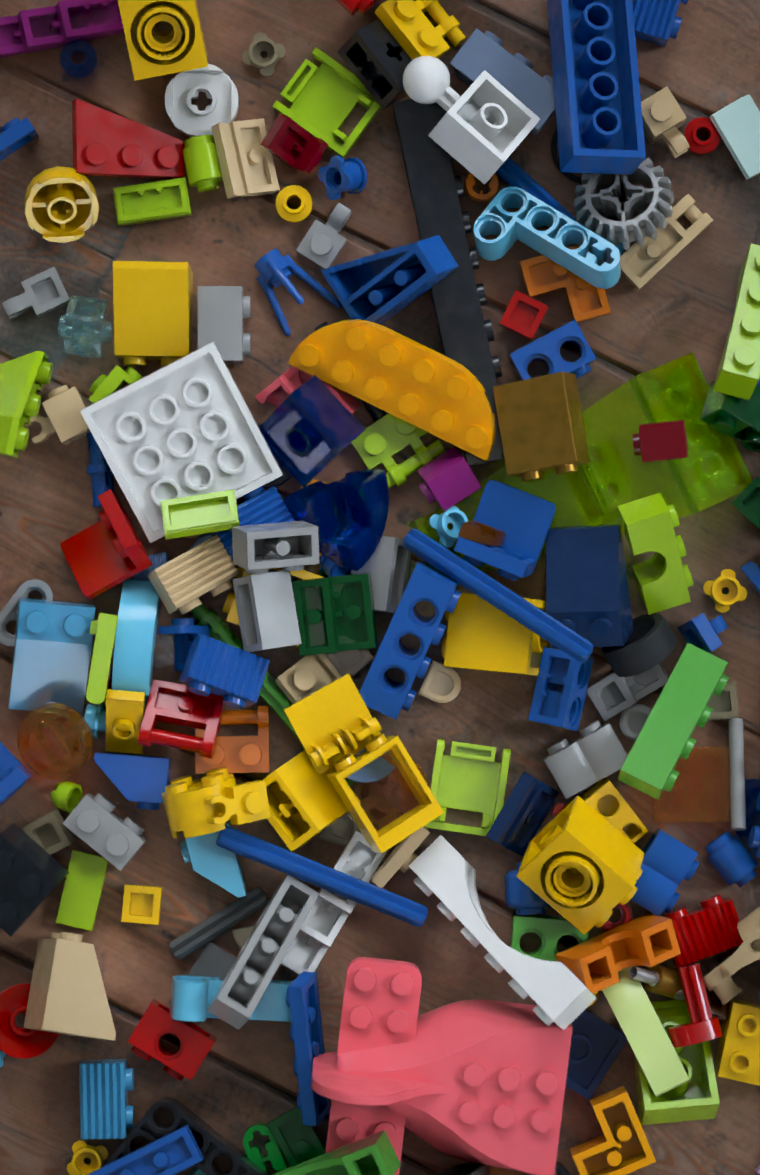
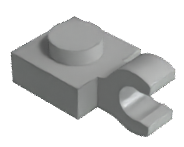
[296,202,352,269]
[2,267,71,320]

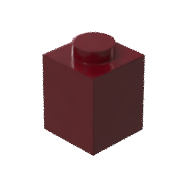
[632,420,689,463]

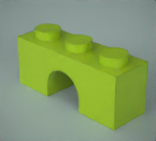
[617,493,693,615]

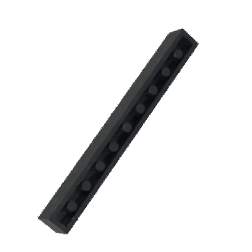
[393,99,505,468]

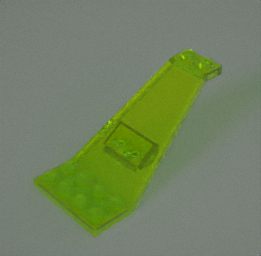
[408,352,753,574]

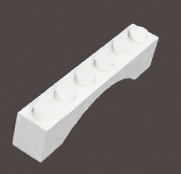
[409,835,596,1030]

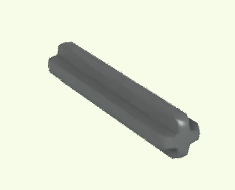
[169,887,269,960]

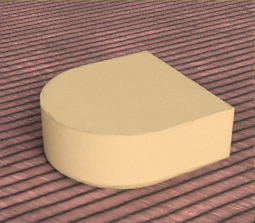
[418,660,461,703]

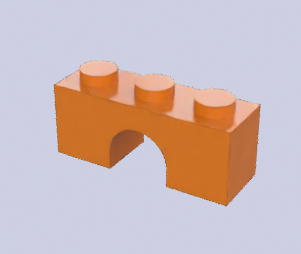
[556,914,681,994]

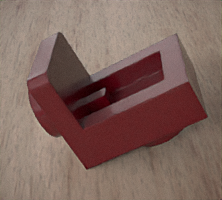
[260,113,328,174]

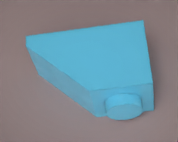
[180,821,247,898]

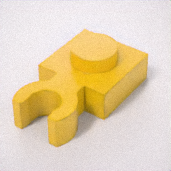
[203,780,271,825]

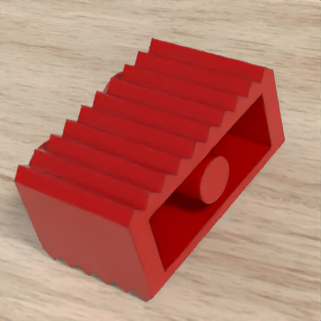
[665,894,743,968]

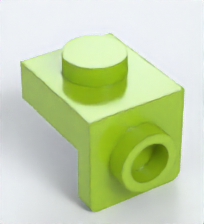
[89,365,143,403]

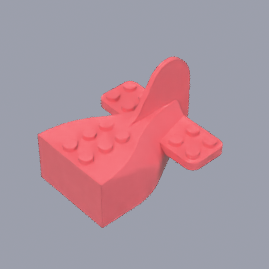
[311,957,573,1175]

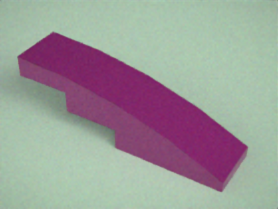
[0,0,124,58]

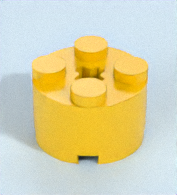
[161,767,236,838]

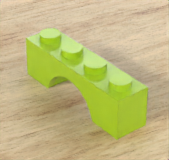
[713,243,760,400]

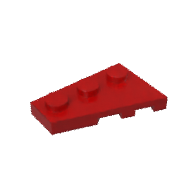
[72,98,184,179]

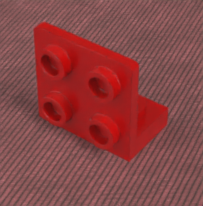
[60,489,153,600]

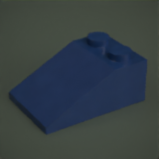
[546,525,634,648]

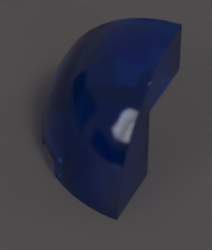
[284,470,389,571]

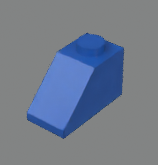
[94,752,172,810]

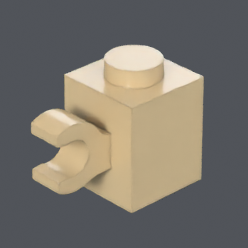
[641,86,690,158]
[24,385,91,446]

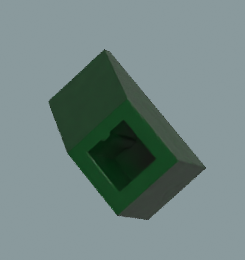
[700,380,760,453]

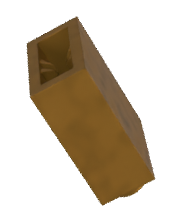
[493,372,590,482]

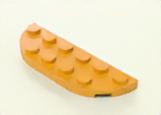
[288,319,496,461]

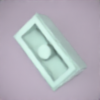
[710,95,760,180]

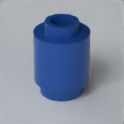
[704,830,758,888]

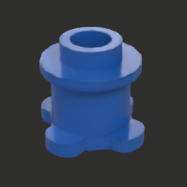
[318,156,367,200]

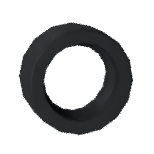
[602,613,677,677]

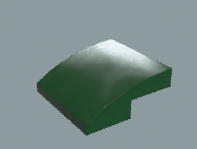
[292,572,378,656]

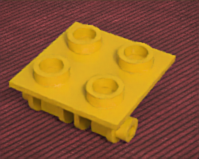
[284,673,382,775]

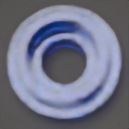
[60,40,97,78]

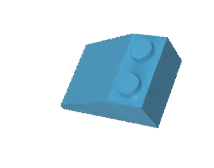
[8,598,95,715]

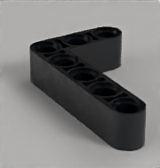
[105,1097,270,1175]

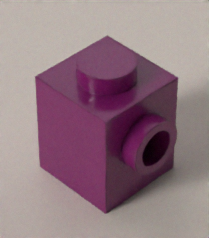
[417,447,482,511]

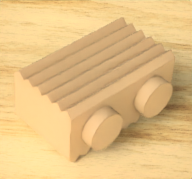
[147,535,239,615]

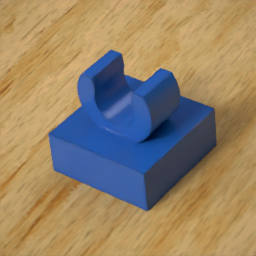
[678,613,728,653]

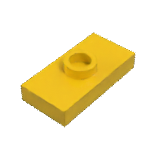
[106,689,145,754]

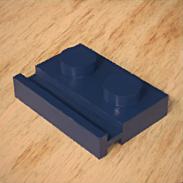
[486,771,560,857]

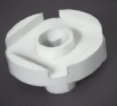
[165,64,239,137]

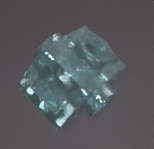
[58,295,113,358]

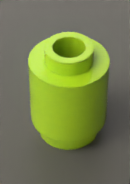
[182,135,223,192]

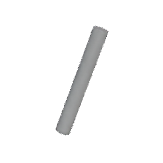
[728,718,746,831]

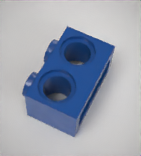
[508,319,596,381]
[528,647,594,731]

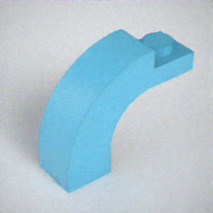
[112,579,161,709]

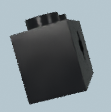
[337,19,412,110]

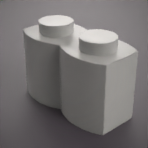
[543,720,627,799]

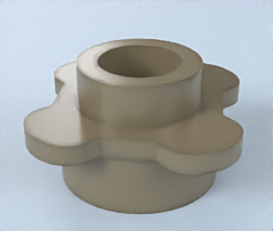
[242,33,286,77]

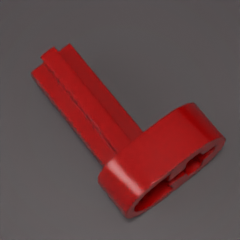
[668,963,723,1048]

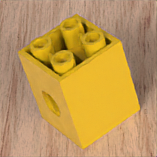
[118,0,208,81]
[516,796,645,935]

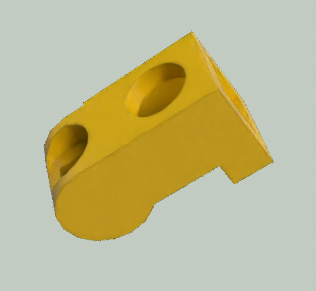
[580,777,649,844]

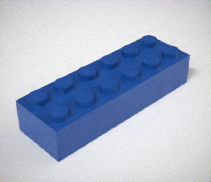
[547,0,646,175]

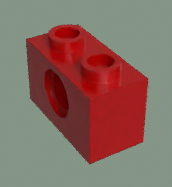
[127,999,217,1081]

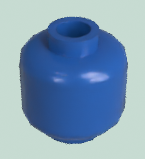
[504,862,550,915]

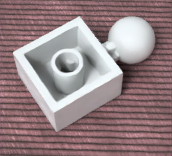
[403,56,541,185]

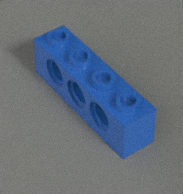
[359,561,462,719]

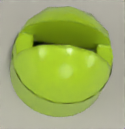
[50,781,83,813]

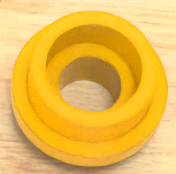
[275,185,313,223]

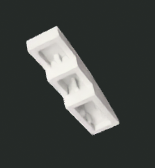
[281,831,388,975]

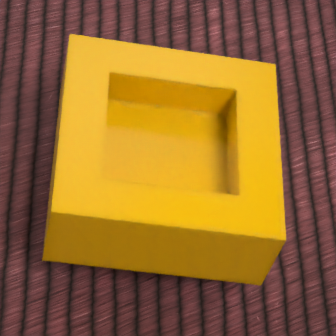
[121,884,163,925]

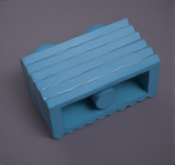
[79,1059,135,1140]

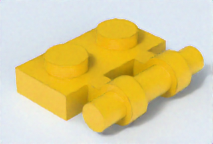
[375,0,466,60]

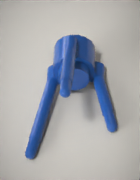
[254,248,342,336]

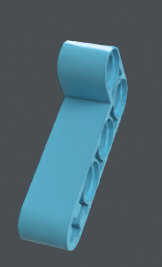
[473,187,621,289]
[170,975,293,1022]

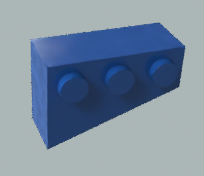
[321,235,458,325]

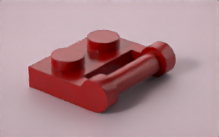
[138,679,225,759]

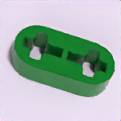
[243,1122,289,1173]

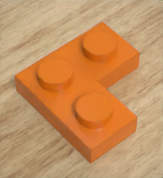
[519,245,611,323]

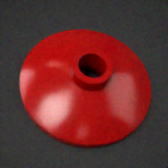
[0,983,59,1059]

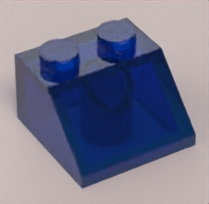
[259,375,366,487]

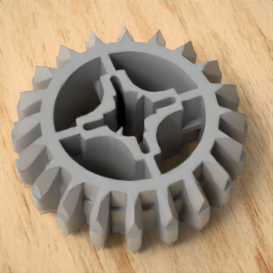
[573,157,674,251]

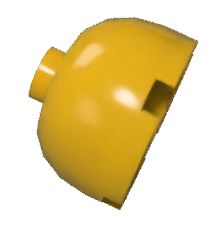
[24,166,99,243]

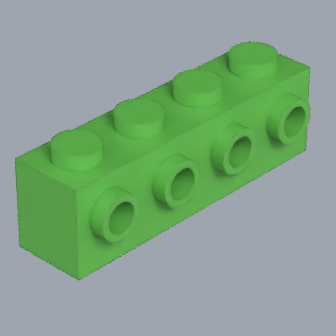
[618,643,730,800]

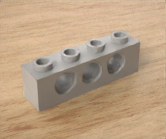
[207,875,319,1030]

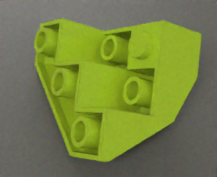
[0,351,53,458]

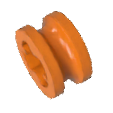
[464,173,499,202]

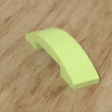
[602,967,690,1097]

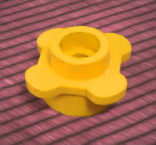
[703,569,747,613]
[67,1140,108,1175]

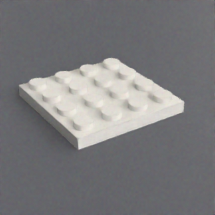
[80,341,283,543]

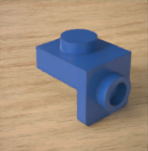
[158,618,209,671]

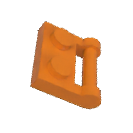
[195,706,270,774]

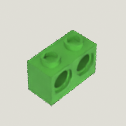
[510,913,588,962]

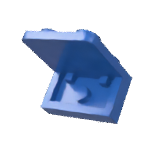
[454,480,556,581]

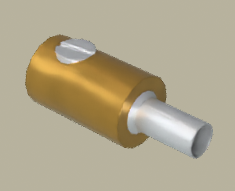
[629,965,685,1002]

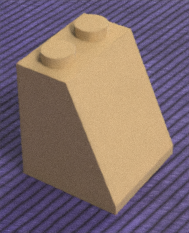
[24,932,116,1041]

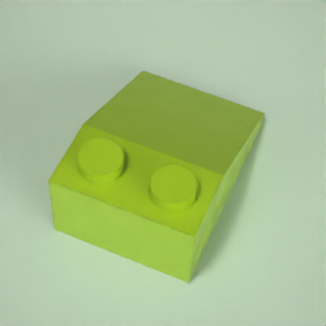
[632,1000,720,1125]

